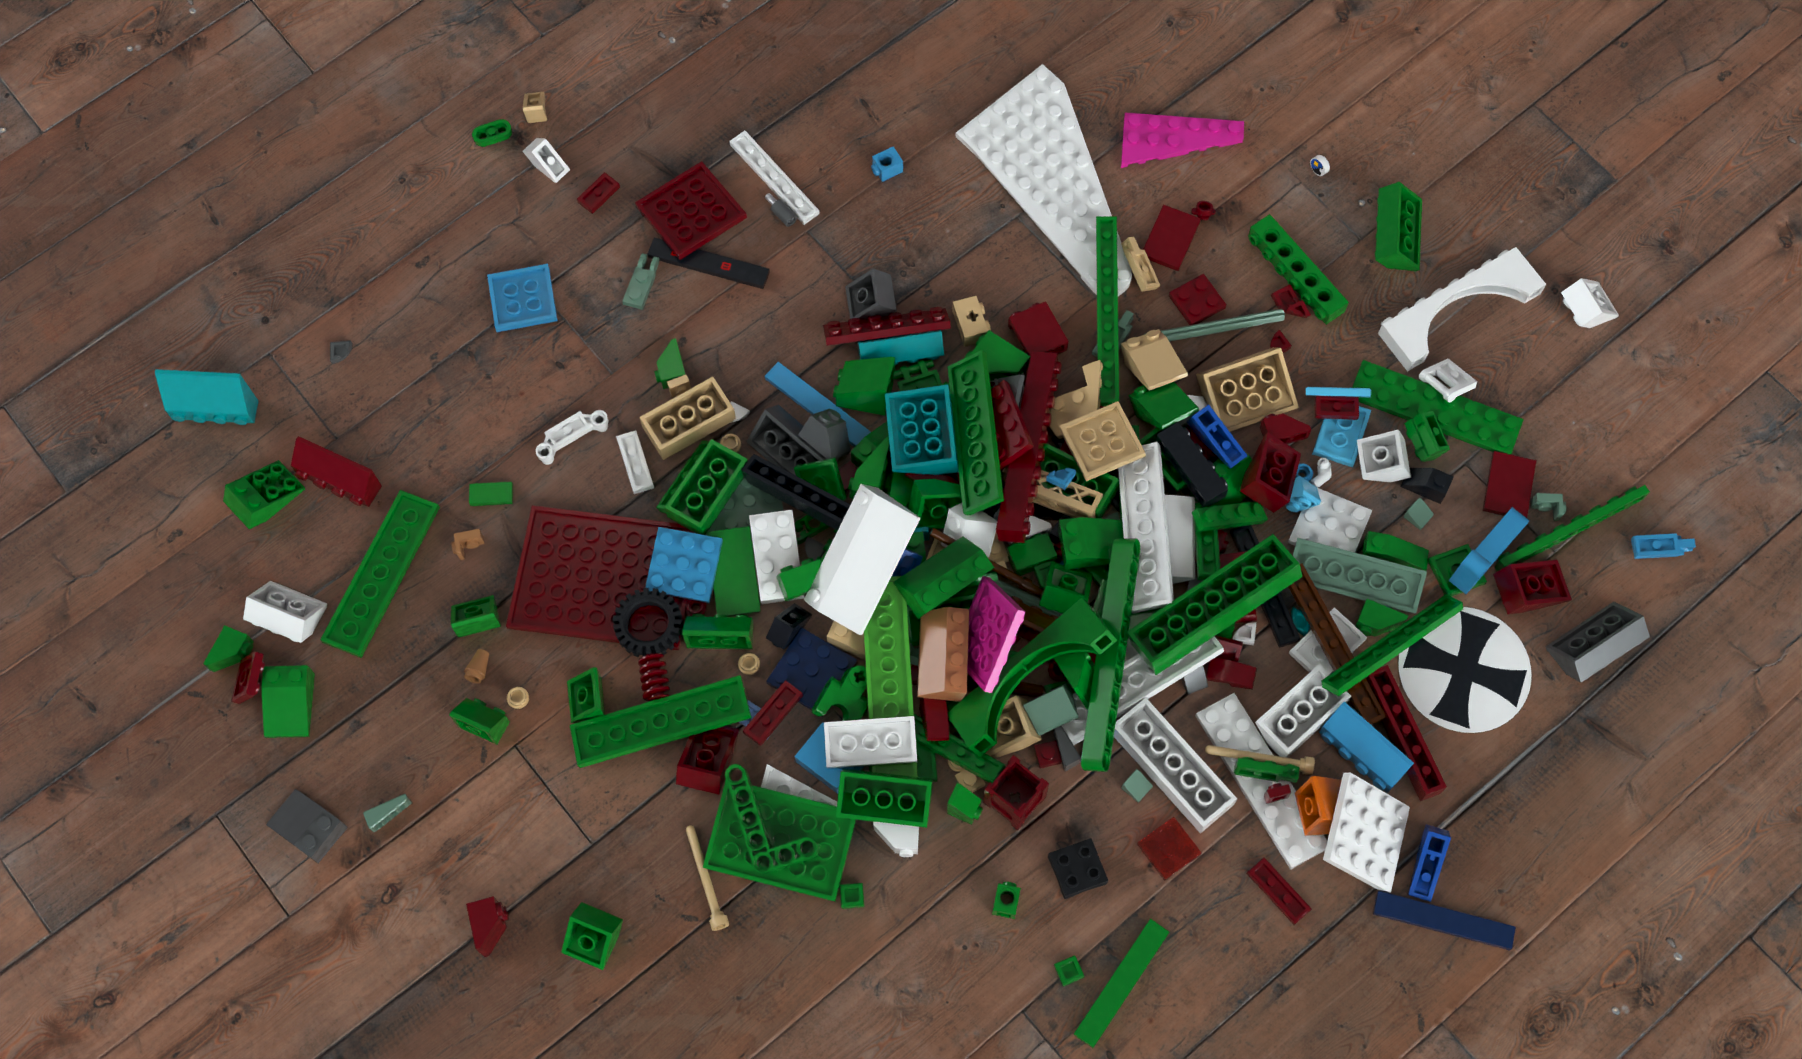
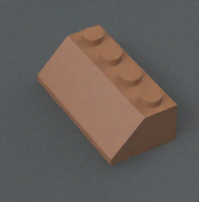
[917,607,969,702]

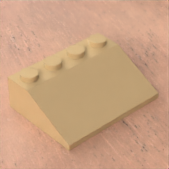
[1196,347,1299,432]

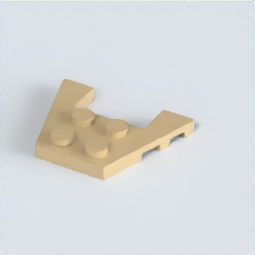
[1024,360,1103,439]

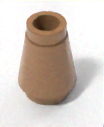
[464,649,489,683]

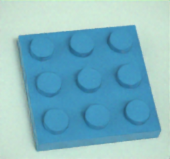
[487,264,558,332]
[645,527,723,603]

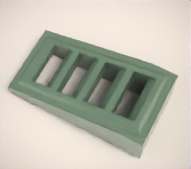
[363,794,412,833]

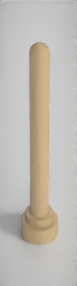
[1205,745,1315,776]
[686,825,730,931]

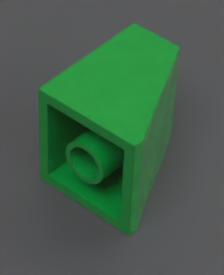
[833,357,895,416]

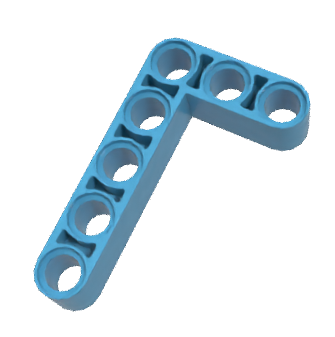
[1449,507,1530,594]

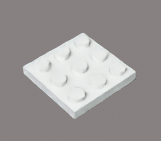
[1288,488,1372,552]

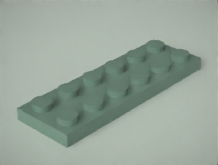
[1293,538,1427,614]

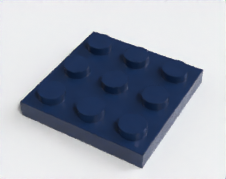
[766,628,858,717]

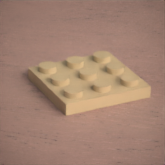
[1060,401,1146,481]

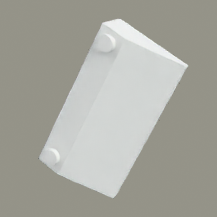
[804,484,920,635]

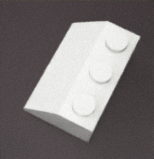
[243,581,327,643]

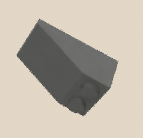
[266,789,348,864]

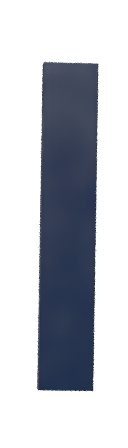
[1373,891,1516,950]

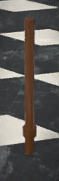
[929,528,1042,597]

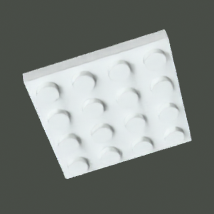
[1323,772,1410,893]

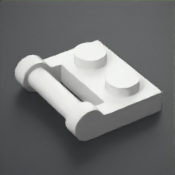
[1419,359,1477,402]

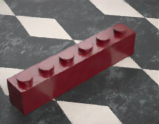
[1366,665,1447,802]

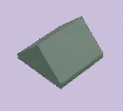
[1023,682,1079,736]

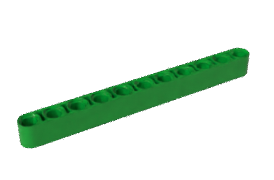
[1081,538,1140,772]

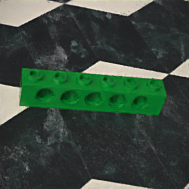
[1248,214,1349,325]

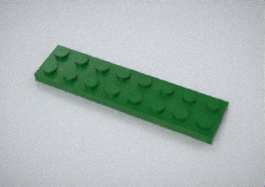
[947,350,1004,515]
[1352,360,1524,455]
[320,490,440,658]
[570,675,752,768]

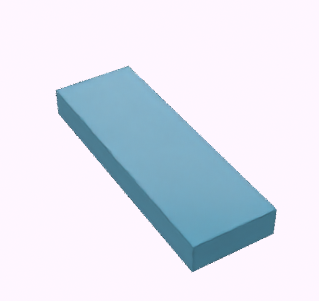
[1306,387,1371,398]

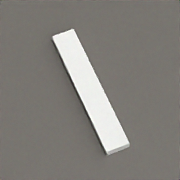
[729,130,820,225]

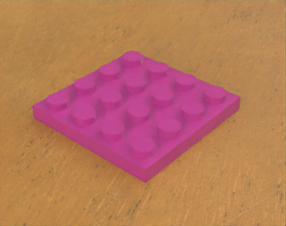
[967,576,1025,693]

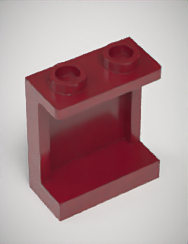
[1008,301,1069,358]

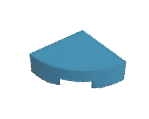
[1046,468,1076,490]

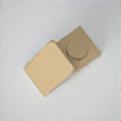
[523,92,547,123]

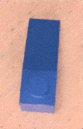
[1187,404,1248,469]
[1408,824,1451,902]

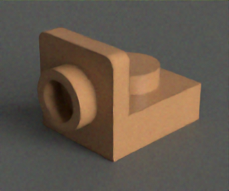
[451,529,485,560]

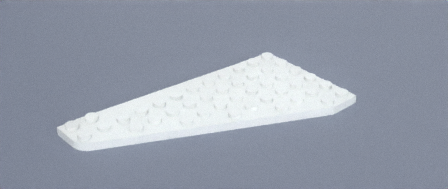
[956,64,1132,297]

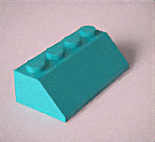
[857,330,944,365]

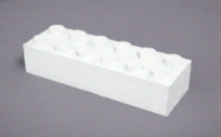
[1114,697,1237,834]

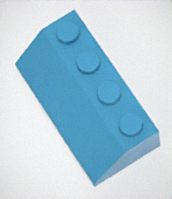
[1319,701,1414,793]

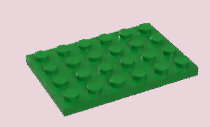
[703,781,856,902]

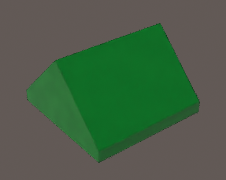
[451,595,501,638]
[567,667,605,723]

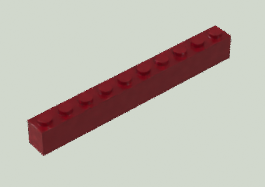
[996,352,1062,543]

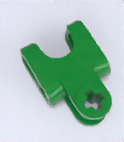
[812,666,868,721]

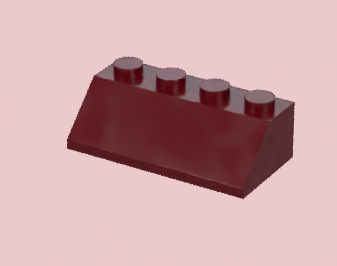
[291,436,382,507]

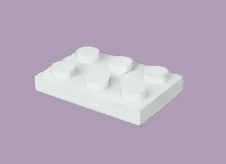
[1289,607,1367,674]

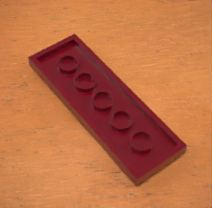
[823,307,951,346]

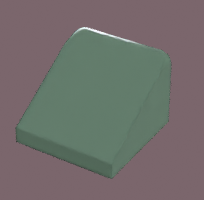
[1404,497,1434,530]
[1121,769,1153,803]

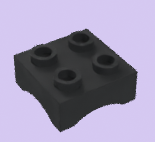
[1048,838,1108,900]

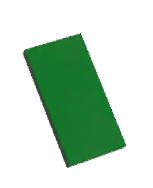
[707,526,761,617]

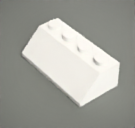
[1165,495,1195,584]
[1255,664,1351,758]

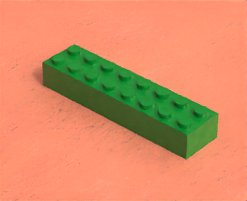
[1127,534,1302,675]

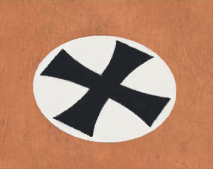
[1398,607,1532,733]

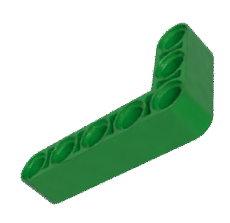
[725,764,819,874]

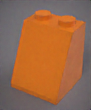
[1295,776,1342,836]

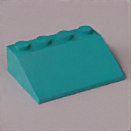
[155,369,259,425]
[885,384,959,475]

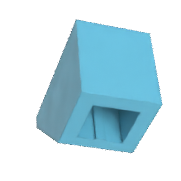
[1285,476,1321,513]

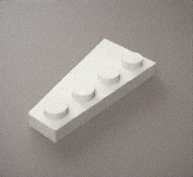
[761,764,837,806]

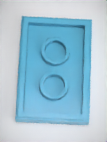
[1312,406,1371,467]

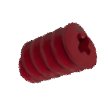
[638,654,670,702]

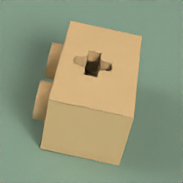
[952,296,991,347]

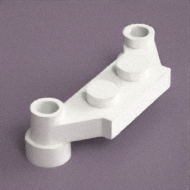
[536,410,609,465]

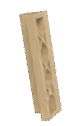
[1033,470,1103,518]

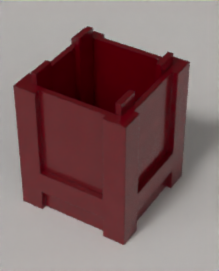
[983,755,1049,830]

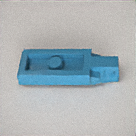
[1631,533,1696,559]

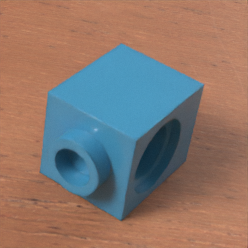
[871,146,903,182]

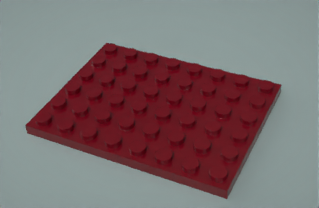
[506,505,695,650]

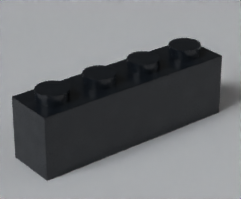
[1155,422,1228,507]

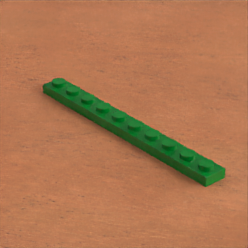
[1096,216,1119,406]

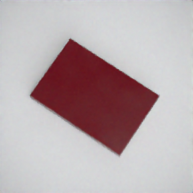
[1143,204,1201,271]
[1483,451,1537,518]

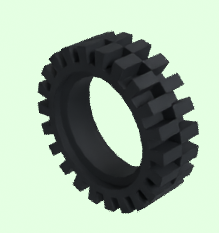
[613,588,683,657]

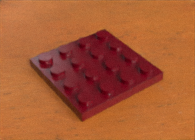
[635,161,747,260]
[956,380,1034,484]

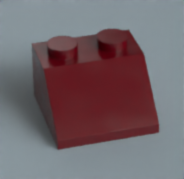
[466,896,509,957]

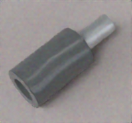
[765,193,797,227]

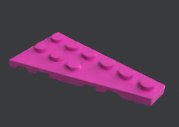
[1121,113,1244,168]

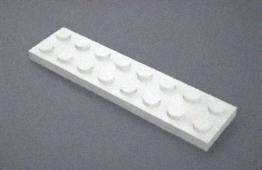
[1118,442,1174,614]
[1061,636,1224,745]
[1195,693,1327,870]

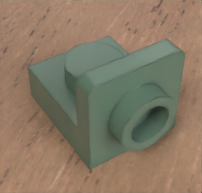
[1531,493,1566,521]

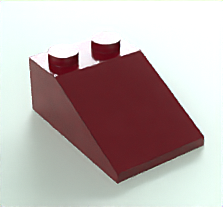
[1240,432,1301,513]
[1493,560,1572,615]
[676,726,739,795]

